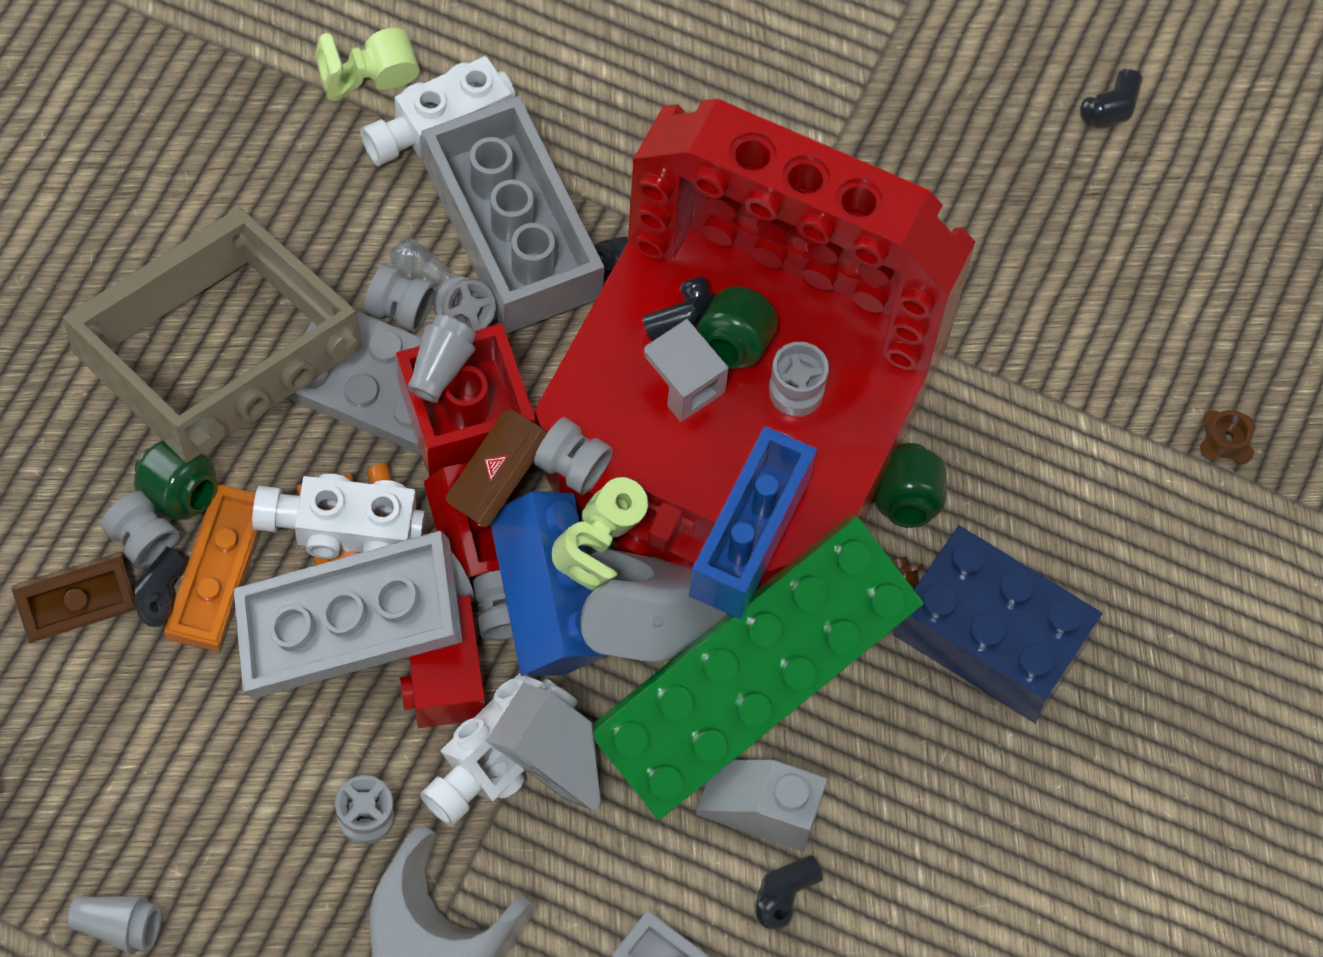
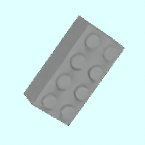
[421,96,604,334]

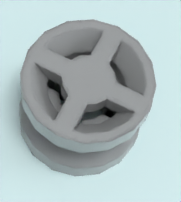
[432,276,496,331]
[335,775,395,845]

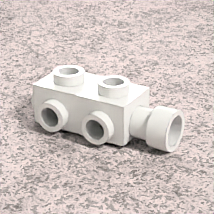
[360,56,515,166]
[252,474,425,559]
[420,673,557,827]

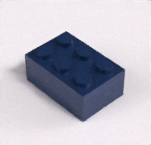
[893,525,1103,723]

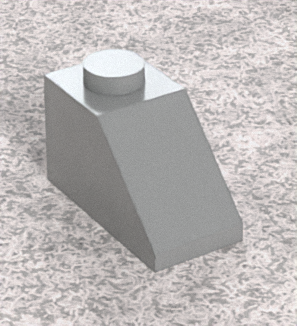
[486,683,601,811]
[696,760,828,852]

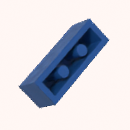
[689,426,817,620]
[491,492,607,676]

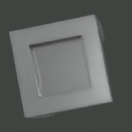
[644,319,728,422]

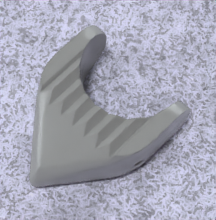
[580,549,727,661]
[370,825,535,957]

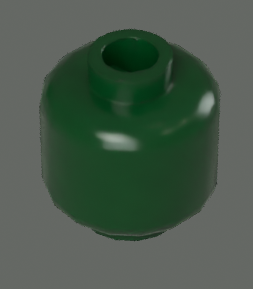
[697,286,778,369]
[134,441,218,520]
[875,443,946,528]

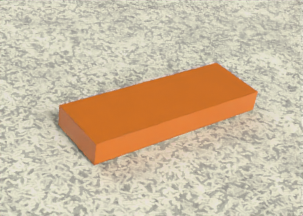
[164,484,261,653]

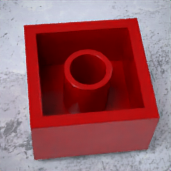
[396,323,535,477]

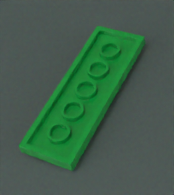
[592,513,924,821]

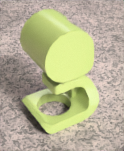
[315,28,419,101]
[552,477,648,591]

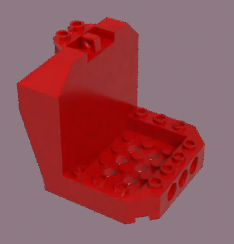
[535,98,975,590]

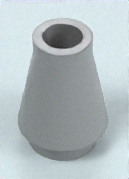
[407,315,476,403]
[68,895,161,954]

